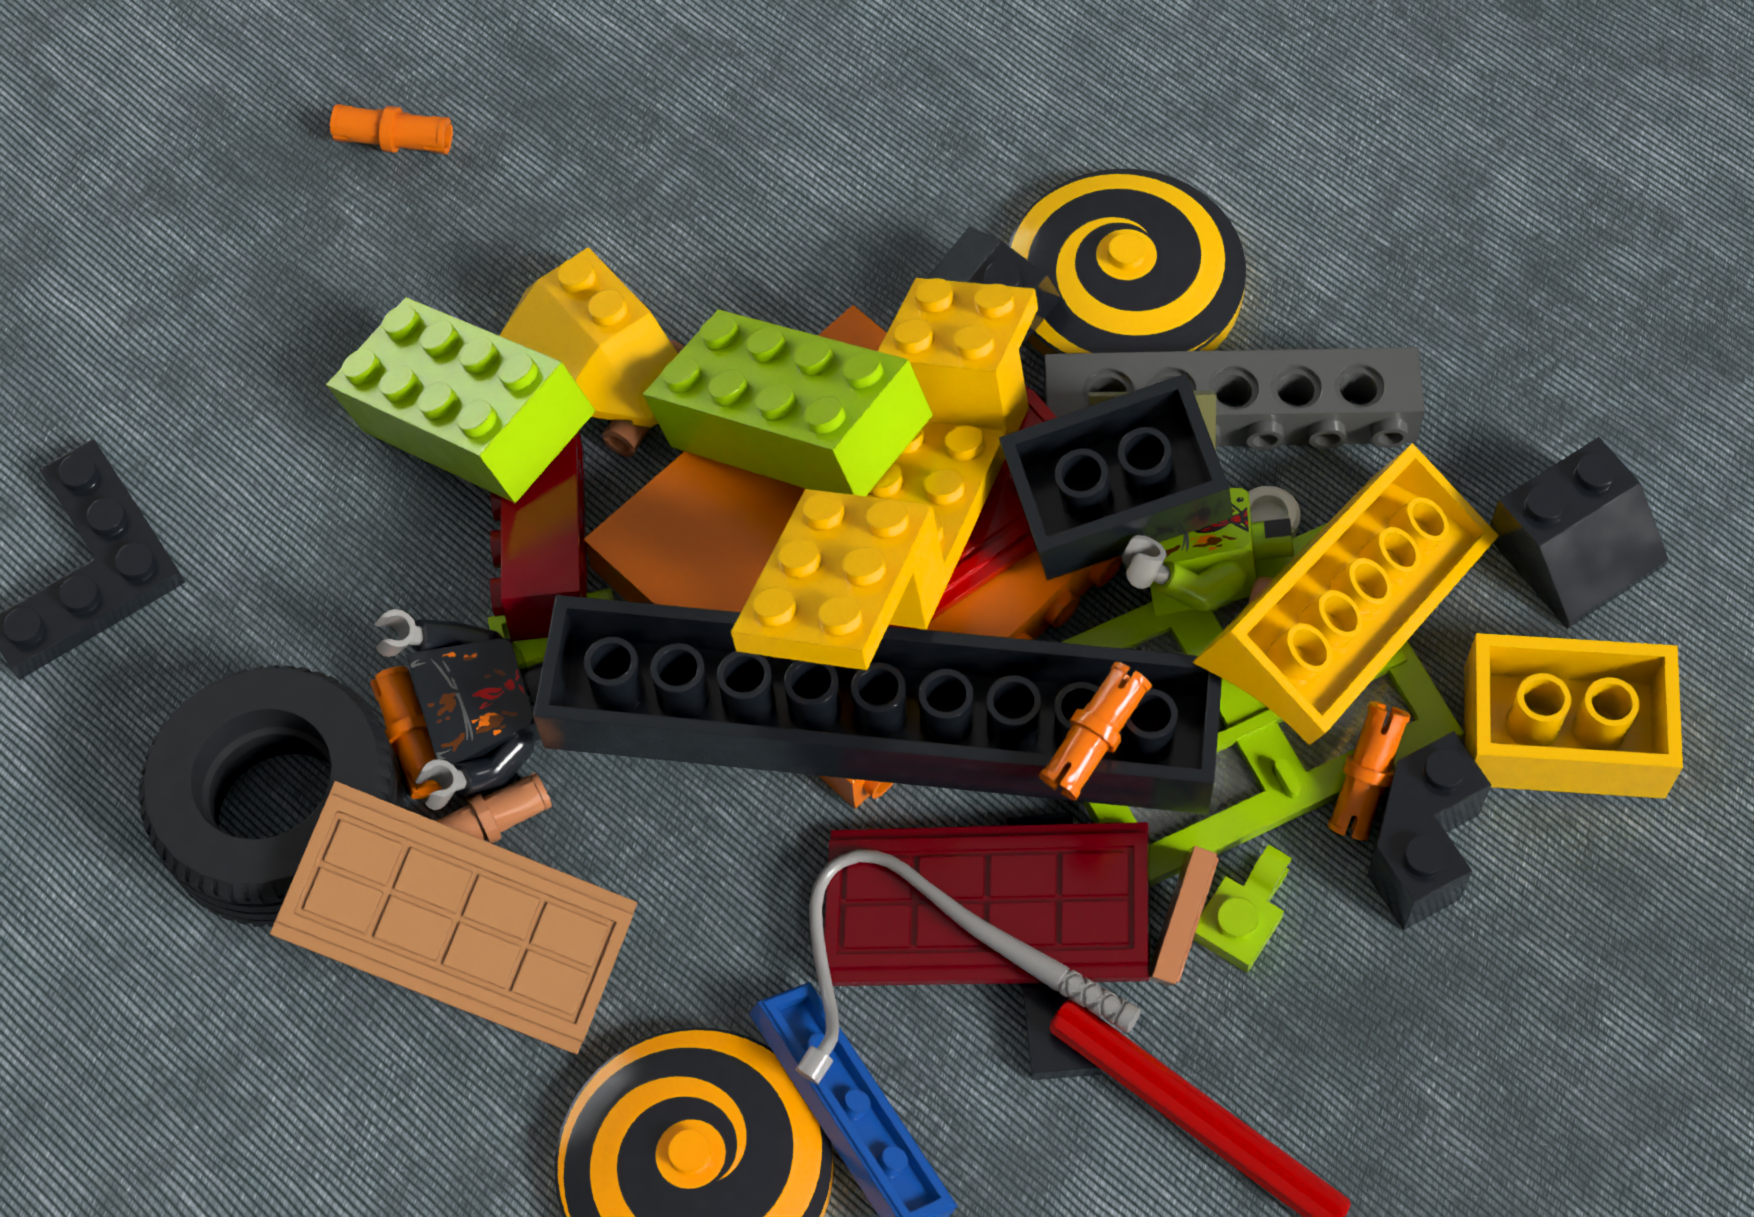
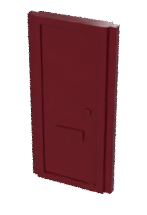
[824,822,1150,986]

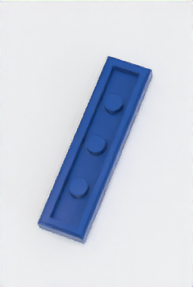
[749,982,958,1217]

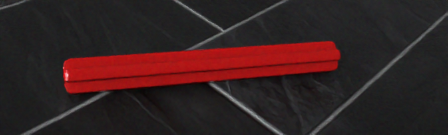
[1049,999,1351,1217]

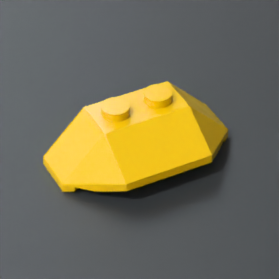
[499,247,678,428]

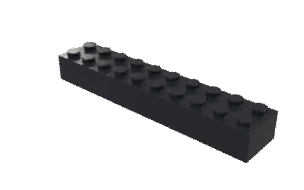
[533,595,1222,814]

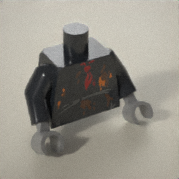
[374,609,543,810]

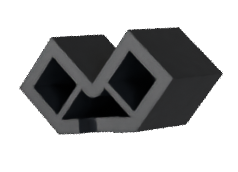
[1367,731,1491,930]

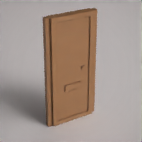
[270,781,638,1055]

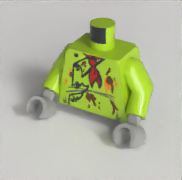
[1122,488,1294,616]

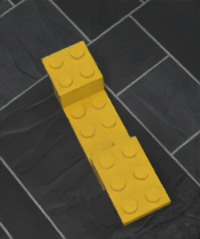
[731,278,1038,671]

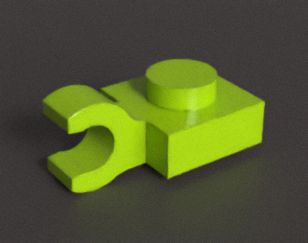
[1193,844,1292,973]

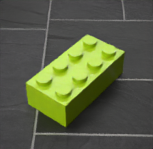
[326,297,596,503]
[643,309,933,496]

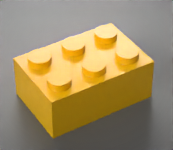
[1464,633,1683,799]

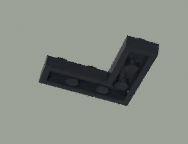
[0,438,186,680]

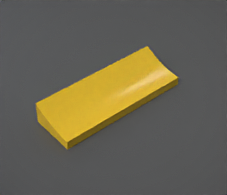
[1192,443,1499,745]

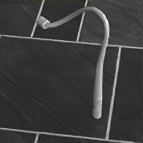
[795,849,1141,1085]

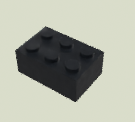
[999,373,1233,580]

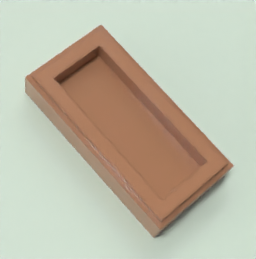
[1149,846,1219,986]

